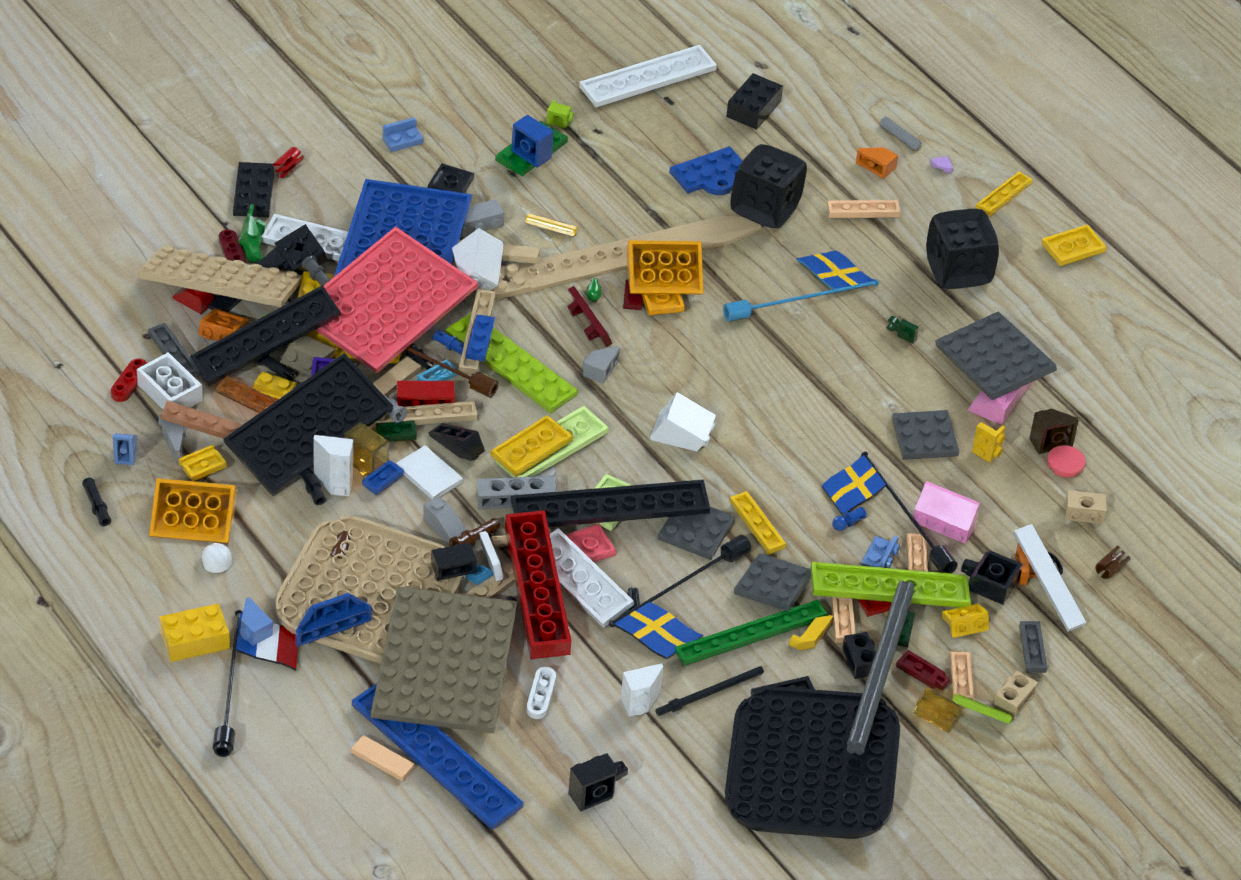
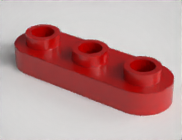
[111,358,147,402]

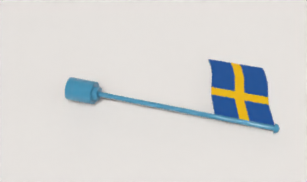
[723,251,879,322]

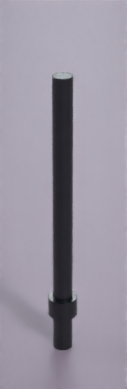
[655,666,764,716]

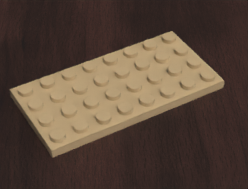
[137,246,303,307]

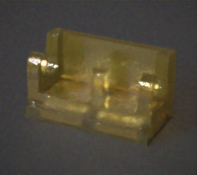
[914,687,962,733]

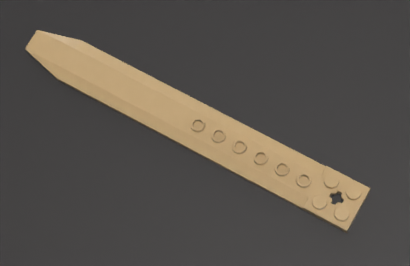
[491,215,761,300]

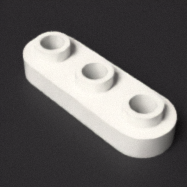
[527,667,556,719]

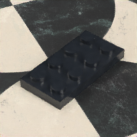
[233,162,275,217]

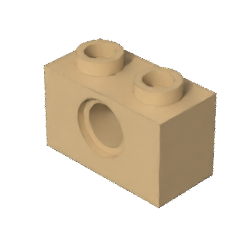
[1065,490,1106,524]

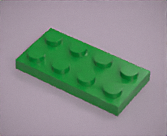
[495,121,568,177]

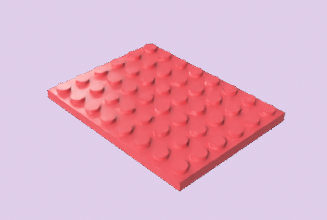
[315,227,478,373]

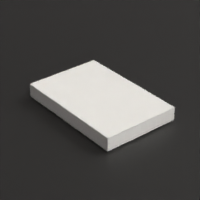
[396,446,463,500]

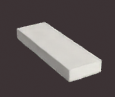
[479,531,503,581]

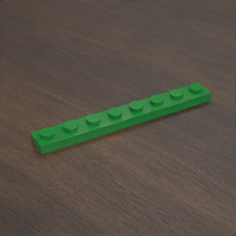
[674,600,827,666]

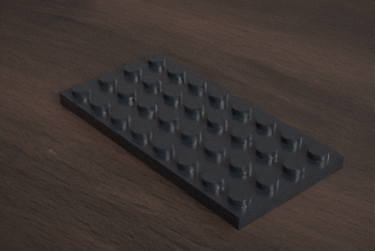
[223,353,393,496]

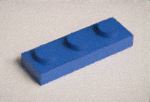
[466,314,495,362]

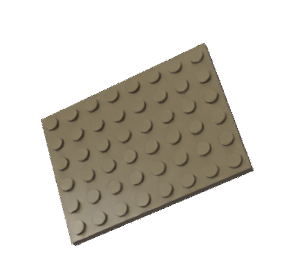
[371,587,518,733]

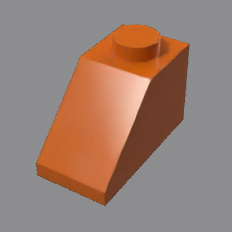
[856,147,898,178]

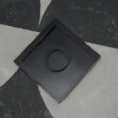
[428,163,474,193]

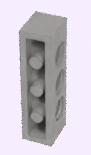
[476,475,557,510]

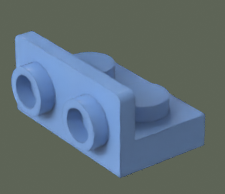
[382,118,423,152]
[861,536,900,568]

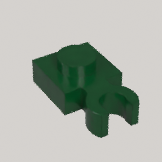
[886,316,919,344]

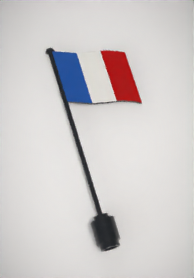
[213,610,298,757]

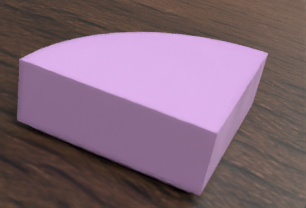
[930,156,953,173]

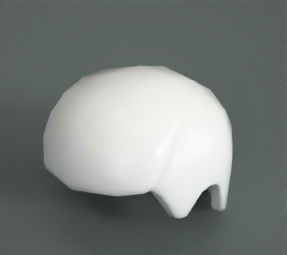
[201,543,232,573]

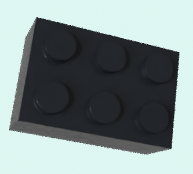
[726,73,783,130]

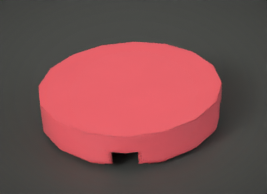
[1047,446,1086,477]

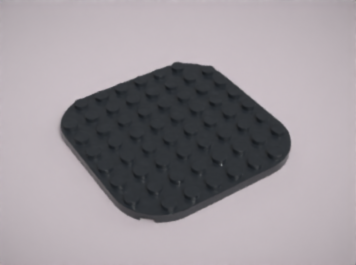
[725,687,900,839]

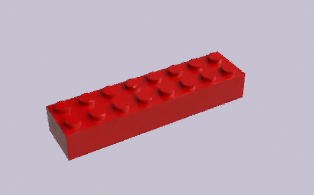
[505,510,572,660]

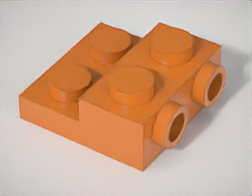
[198,308,249,340]

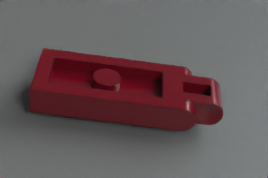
[896,650,951,690]

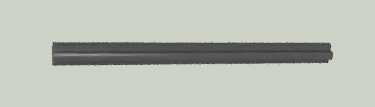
[846,580,914,755]

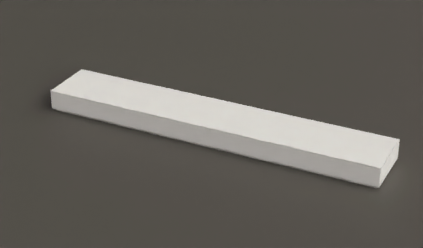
[1013,524,1086,632]

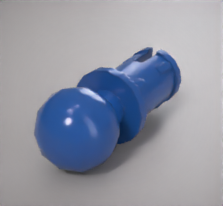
[832,507,867,531]

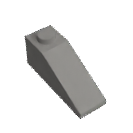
[158,415,187,464]
[423,496,476,548]

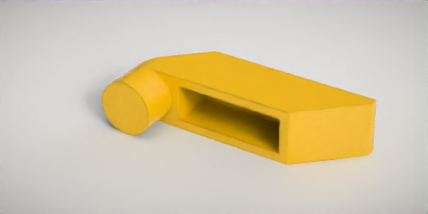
[788,615,834,650]

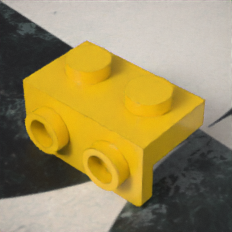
[971,422,1006,463]

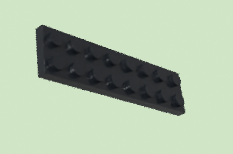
[190,285,341,387]

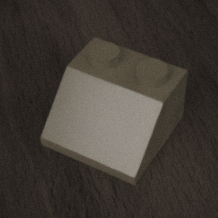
[280,335,336,378]

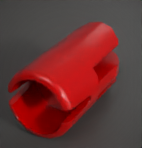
[272,147,303,178]

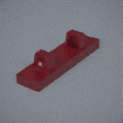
[567,286,613,347]

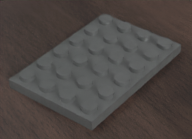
[935,311,1057,400]

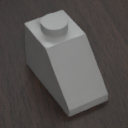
[582,346,620,384]

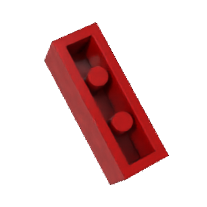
[397,381,455,407]

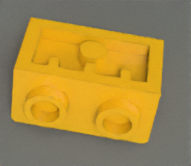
[942,603,989,638]

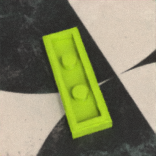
[952,693,1012,724]

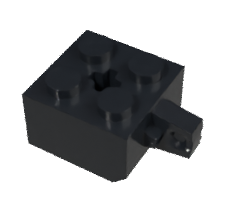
[271,224,328,275]
[961,551,1022,605]
[568,753,628,812]

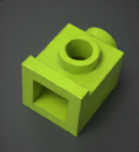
[546,100,574,129]

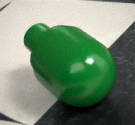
[586,278,601,302]

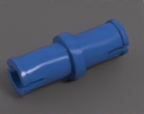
[433,329,464,355]

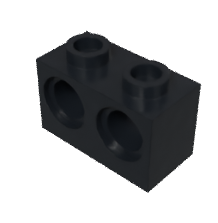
[842,632,876,679]

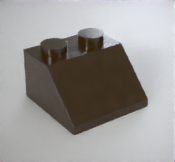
[1029,409,1079,454]

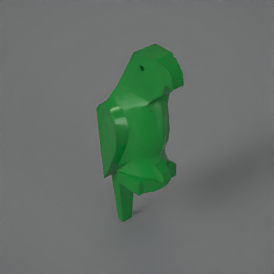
[238,204,266,262]

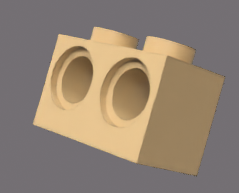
[993,671,1038,720]

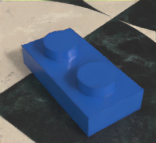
[362,460,404,495]

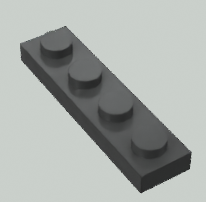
[148,323,200,377]

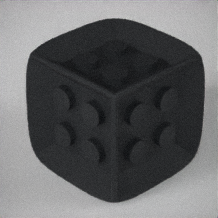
[730,144,807,228]
[926,208,999,289]

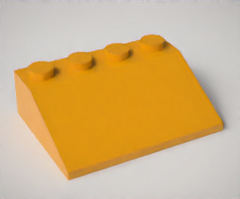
[626,240,703,295]
[149,478,237,544]

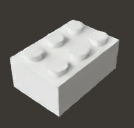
[137,353,203,409]

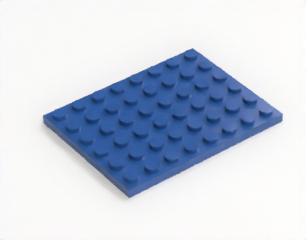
[334,179,472,277]

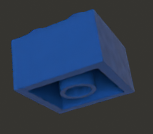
[511,114,554,168]

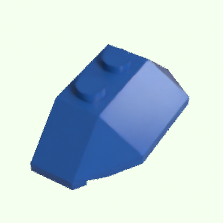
[295,593,372,647]

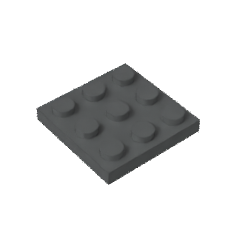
[892,410,959,460]
[657,507,735,560]
[734,553,811,612]

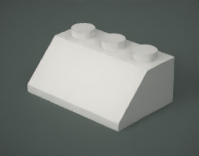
[314,435,353,496]

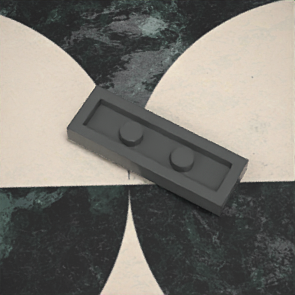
[1019,621,1047,673]

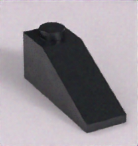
[428,423,485,461]

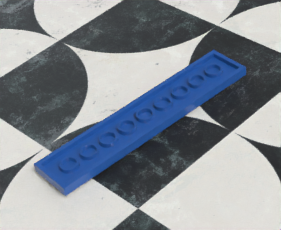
[352,683,524,830]

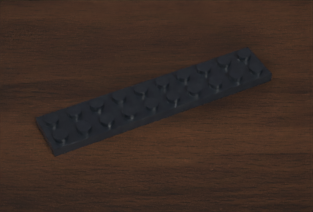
[511,479,710,527]

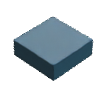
[465,564,493,585]

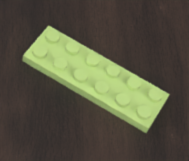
[496,406,609,477]

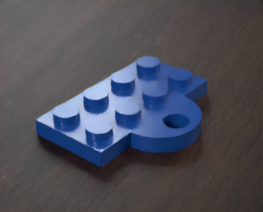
[669,146,742,195]

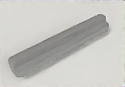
[880,117,922,151]

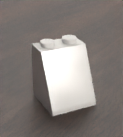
[452,228,503,291]
[649,393,716,451]

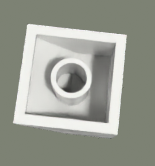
[621,663,663,717]

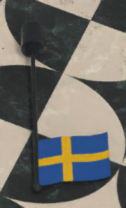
[822,451,958,574]
[609,534,751,659]

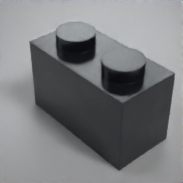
[431,542,477,581]

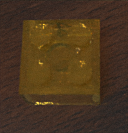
[344,422,389,476]

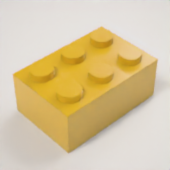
[159,603,230,662]

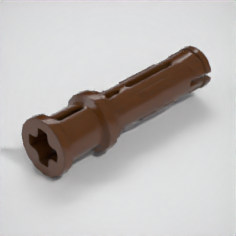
[449,518,500,547]

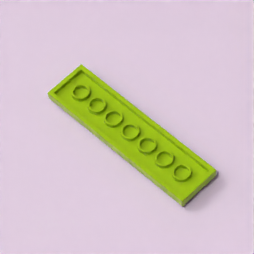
[446,312,578,413]
[810,562,971,608]

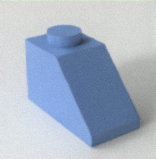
[113,433,138,465]
[240,597,273,646]

